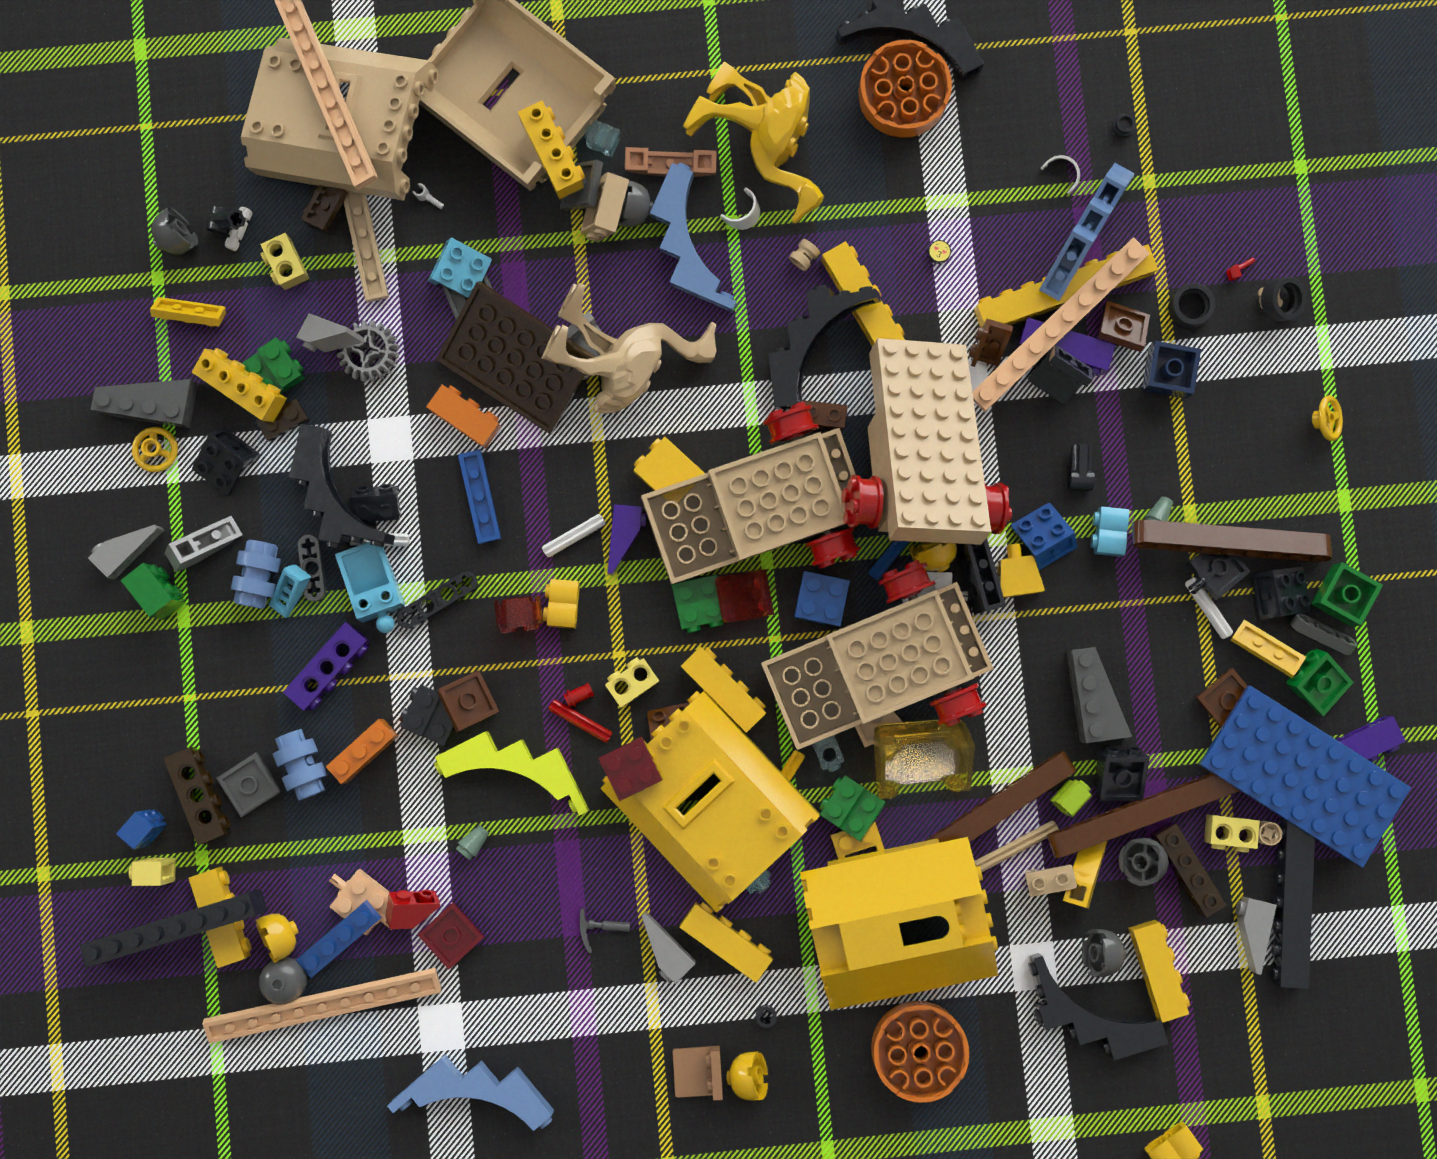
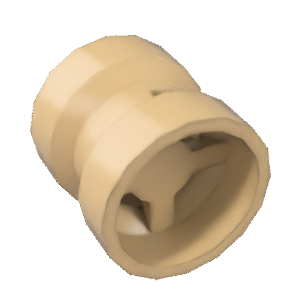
[789,239,820,271]
[1258,821,1282,846]

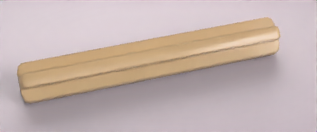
[974,821,1059,872]

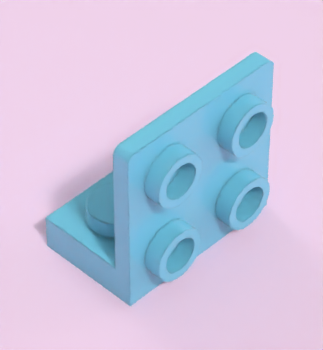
[428,237,492,298]

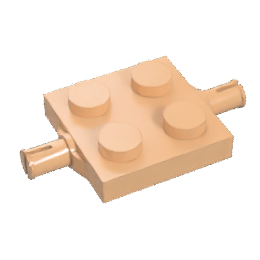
[329,869,392,936]

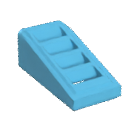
[269,565,311,618]

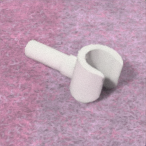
[413,183,444,209]

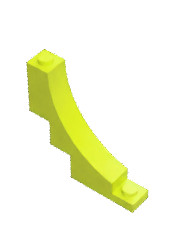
[434,731,589,816]

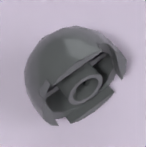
[617,181,653,227]
[151,208,198,255]
[1119,838,1169,886]
[1082,929,1126,977]
[259,957,308,1005]

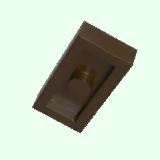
[256,399,309,442]

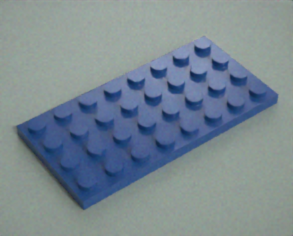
[1199,685,1411,868]

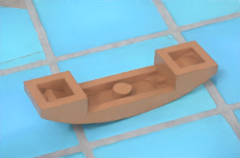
[625,147,716,177]

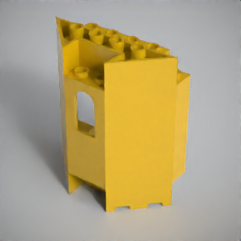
[800,837,998,1010]

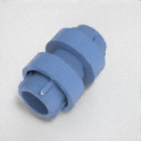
[231,540,281,609]
[273,729,327,801]

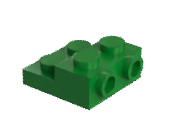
[242,337,305,394]
[672,574,727,633]
[1286,649,1354,717]
[819,776,886,842]

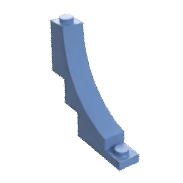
[650,163,737,313]
[1039,163,1135,301]
[387,1054,554,1131]

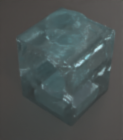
[584,120,621,157]
[811,735,845,772]

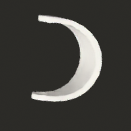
[1041,155,1080,194]
[720,188,760,230]

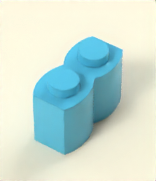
[1090,506,1129,557]

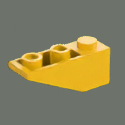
[1063,841,1107,909]

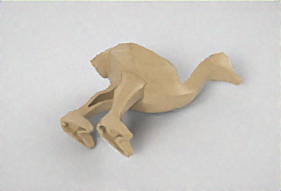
[542,283,716,414]

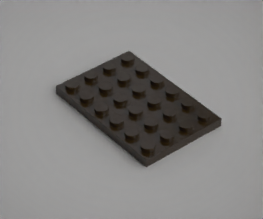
[436,281,596,434]

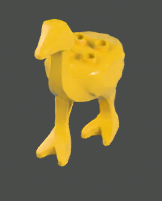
[683,62,824,224]

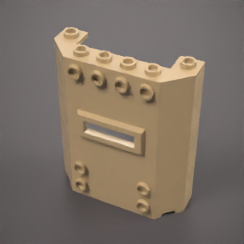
[419,0,616,191]
[241,38,438,201]

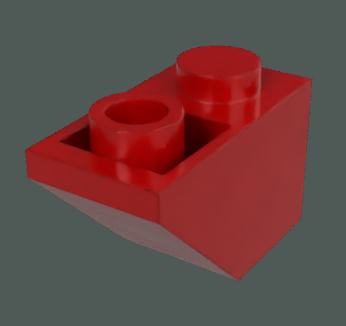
[385,890,440,929]

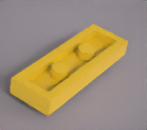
[150,297,226,327]
[1231,620,1306,678]

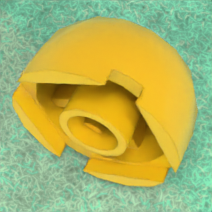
[909,542,957,572]
[255,914,299,963]
[726,1051,768,1101]

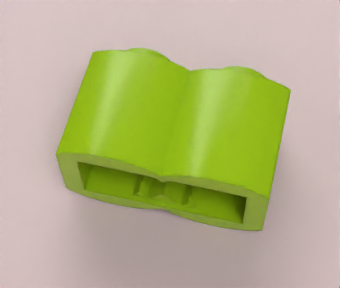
[1050,779,1092,817]

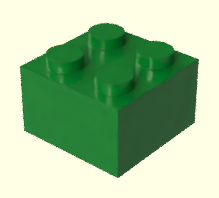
[1311,562,1383,627]
[121,563,186,620]

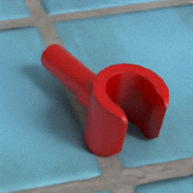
[1226,257,1255,281]

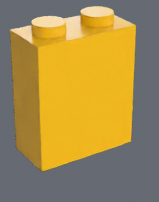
[633,437,705,507]

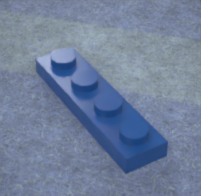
[458,449,502,544]
[296,900,382,978]

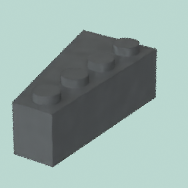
[91,379,199,429]
[1066,647,1132,743]

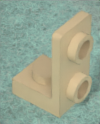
[1025,865,1077,897]

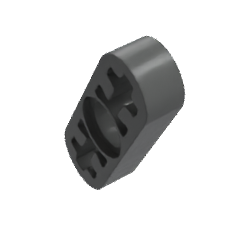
[298,535,327,602]
[1290,613,1357,655]

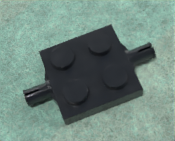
[1186,553,1251,600]

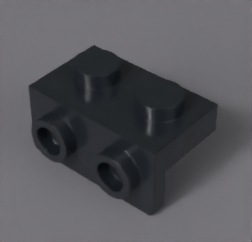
[350,484,401,522]

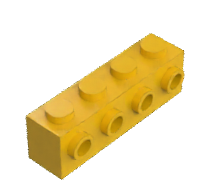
[517,100,585,199]
[192,348,287,422]

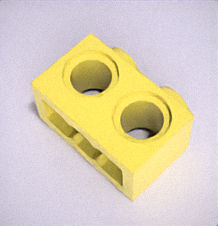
[260,233,310,290]
[605,657,660,708]
[1204,814,1260,852]
[129,858,176,886]

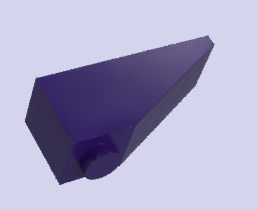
[607,504,647,576]

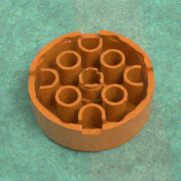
[858,40,952,138]
[871,1001,969,1103]

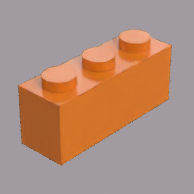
[426,384,501,449]
[326,719,399,784]

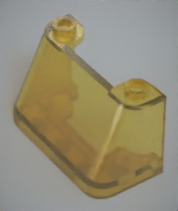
[874,720,975,799]

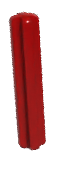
[549,700,612,742]

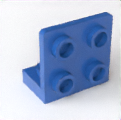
[1011,503,1078,571]

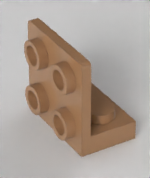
[673,1046,723,1100]

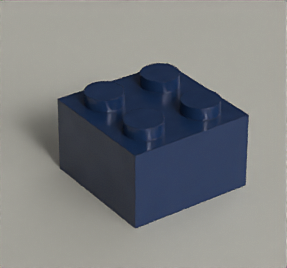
[1142,341,1201,399]

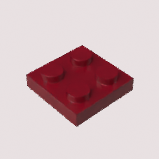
[598,737,663,802]
[418,902,485,970]

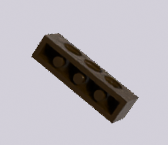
[163,747,231,845]
[1150,822,1227,918]

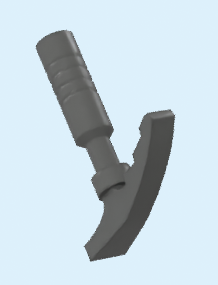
[580,908,630,953]

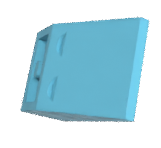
[335,541,406,633]

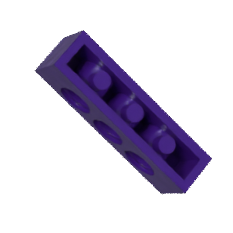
[283,622,371,711]

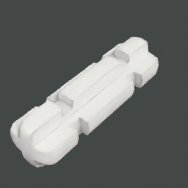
[224,207,252,251]

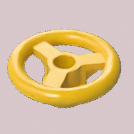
[1312,395,1343,441]
[132,427,178,472]

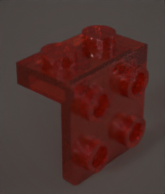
[715,569,774,623]

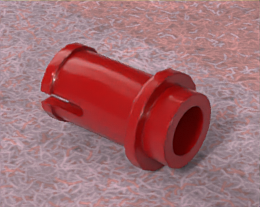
[563,683,594,707]

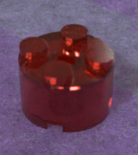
[494,596,543,633]

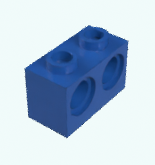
[116,809,168,849]

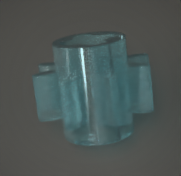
[746,869,771,894]

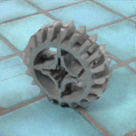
[337,320,400,382]

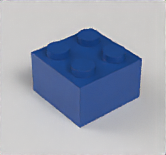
[794,571,850,628]

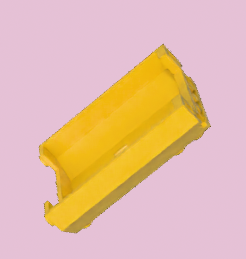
[601,691,820,913]

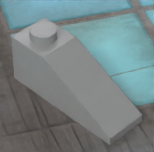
[296,313,365,353]
[165,516,243,573]
[88,525,165,579]
[1236,896,1276,975]
[642,911,696,984]

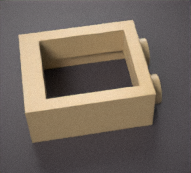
[580,172,629,242]

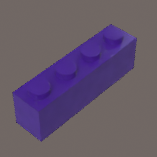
[1016,318,1116,376]
[1336,716,1406,762]

